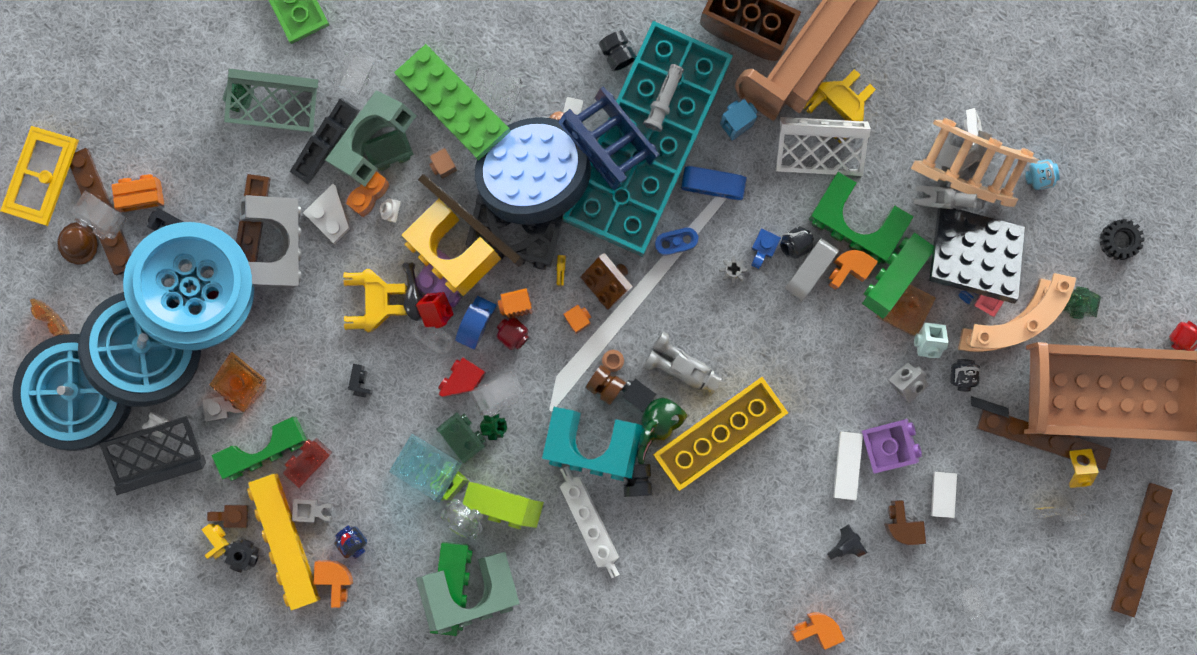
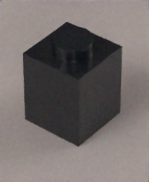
[621,378,657,413]

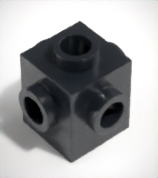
[224,538,260,573]

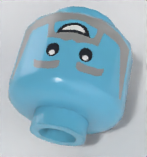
[1025,159,1060,190]

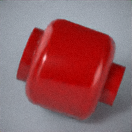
[1169,320,1197,351]

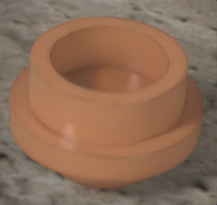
[602,350,624,372]

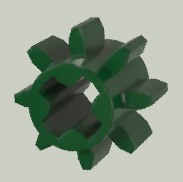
[480,413,507,440]

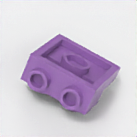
[416,249,461,308]
[862,419,922,474]

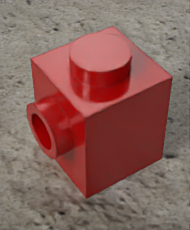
[416,292,454,328]

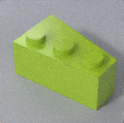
[462,482,544,529]

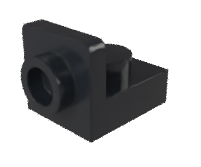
[147,208,184,231]
[348,364,373,398]

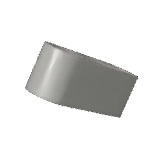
[785,237,839,301]

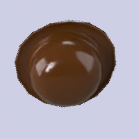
[57,222,98,265]

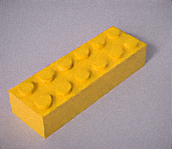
[652,377,788,491]

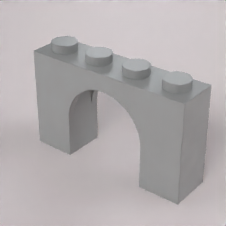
[240,195,301,288]

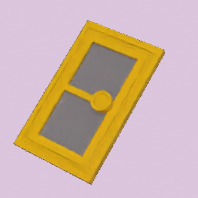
[0,126,79,226]

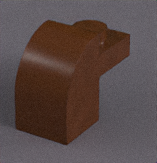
[884,500,926,545]

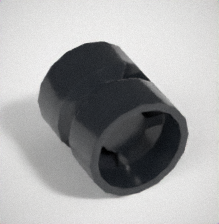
[598,30,637,71]
[623,464,653,497]

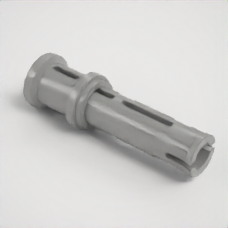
[643,64,684,132]

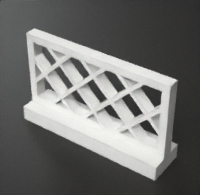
[776,117,871,176]

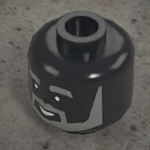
[780,226,814,259]
[950,359,980,392]

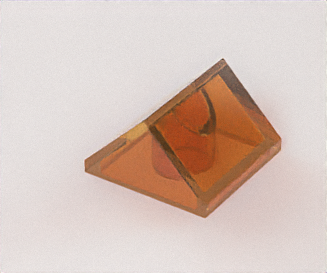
[209,352,266,413]

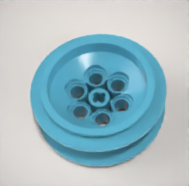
[123,222,254,350]

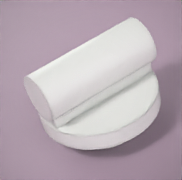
[380,199,401,223]

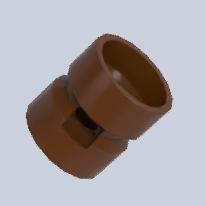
[585,365,626,405]

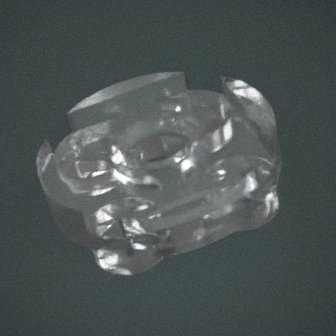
[440,499,484,539]

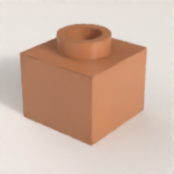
[429,148,457,179]

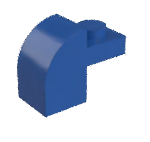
[455,296,497,350]

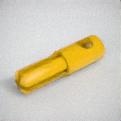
[556,255,566,286]

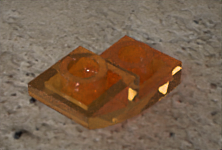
[30,298,70,336]

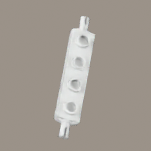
[560,466,620,578]

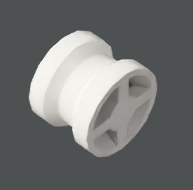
[142,412,169,438]

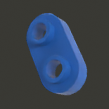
[655,227,698,256]

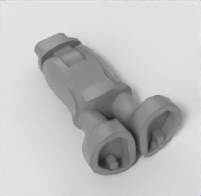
[643,331,722,393]

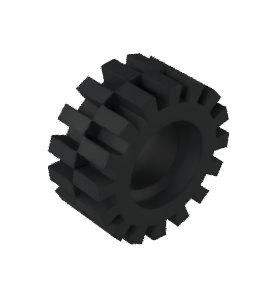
[1100,219,1145,260]

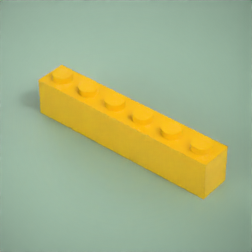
[247,474,321,611]

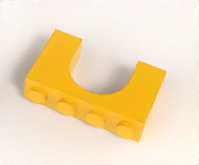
[402,198,501,296]

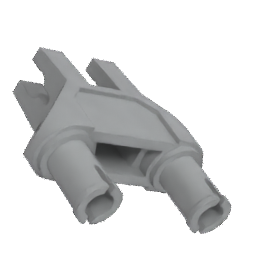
[931,123,992,188]
[914,186,985,210]

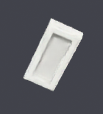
[931,472,957,518]

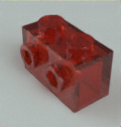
[283,438,332,488]

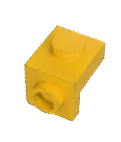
[201,523,229,559]

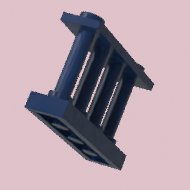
[558,86,660,191]

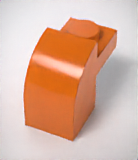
[829,250,878,290]
[314,560,353,608]
[790,612,845,650]

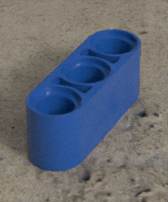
[681,166,747,200]

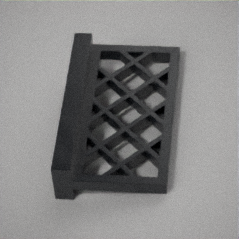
[100,416,206,495]

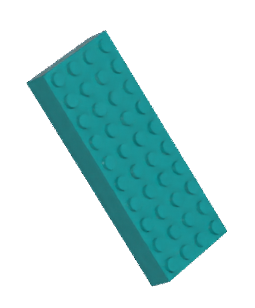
[563,21,733,257]

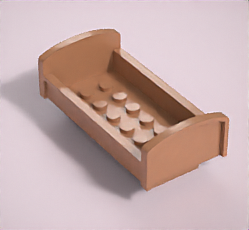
[735,0,880,122]
[1024,342,1197,442]

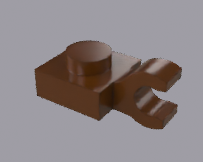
[207,505,248,528]

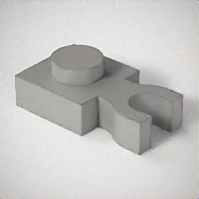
[202,396,244,422]
[292,499,333,523]

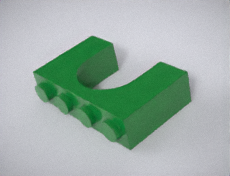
[809,172,914,264]

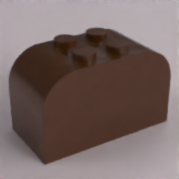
[700,0,801,61]

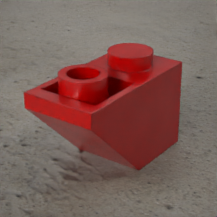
[438,357,486,398]

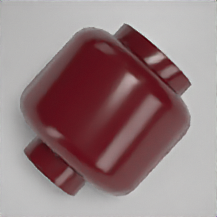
[496,317,529,350]

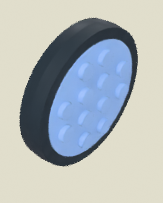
[475,117,591,225]

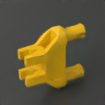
[803,69,876,144]
[343,269,407,333]

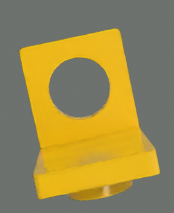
[1069,449,1099,488]

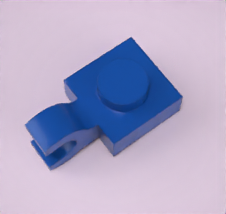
[751,228,781,269]

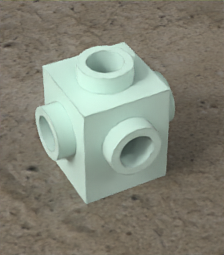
[914,322,948,358]

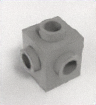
[889,362,929,403]

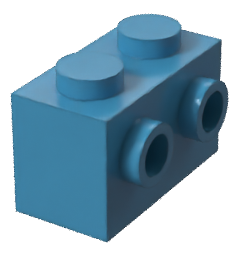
[720,99,758,141]

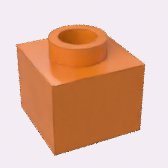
[563,305,592,334]

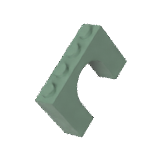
[325,90,417,187]
[416,552,520,634]

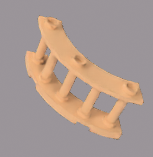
[911,118,1039,207]
[958,273,1076,352]

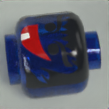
[334,525,367,559]

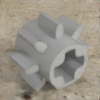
[719,256,747,284]

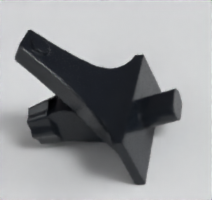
[827,524,868,560]

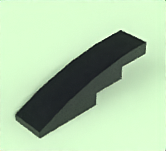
[290,98,360,184]

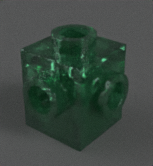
[1063,286,1101,320]

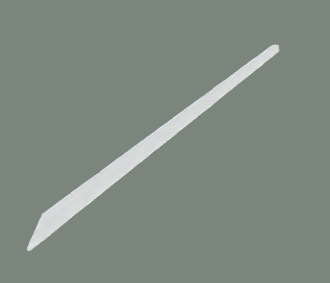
[549,174,740,411]

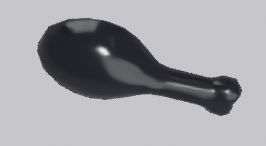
[402,262,424,321]

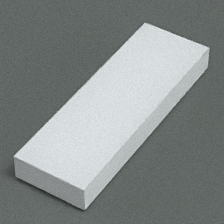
[833,432,863,500]

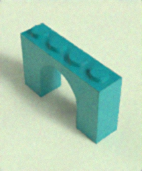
[542,407,643,481]

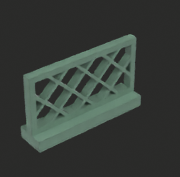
[224,68,318,132]

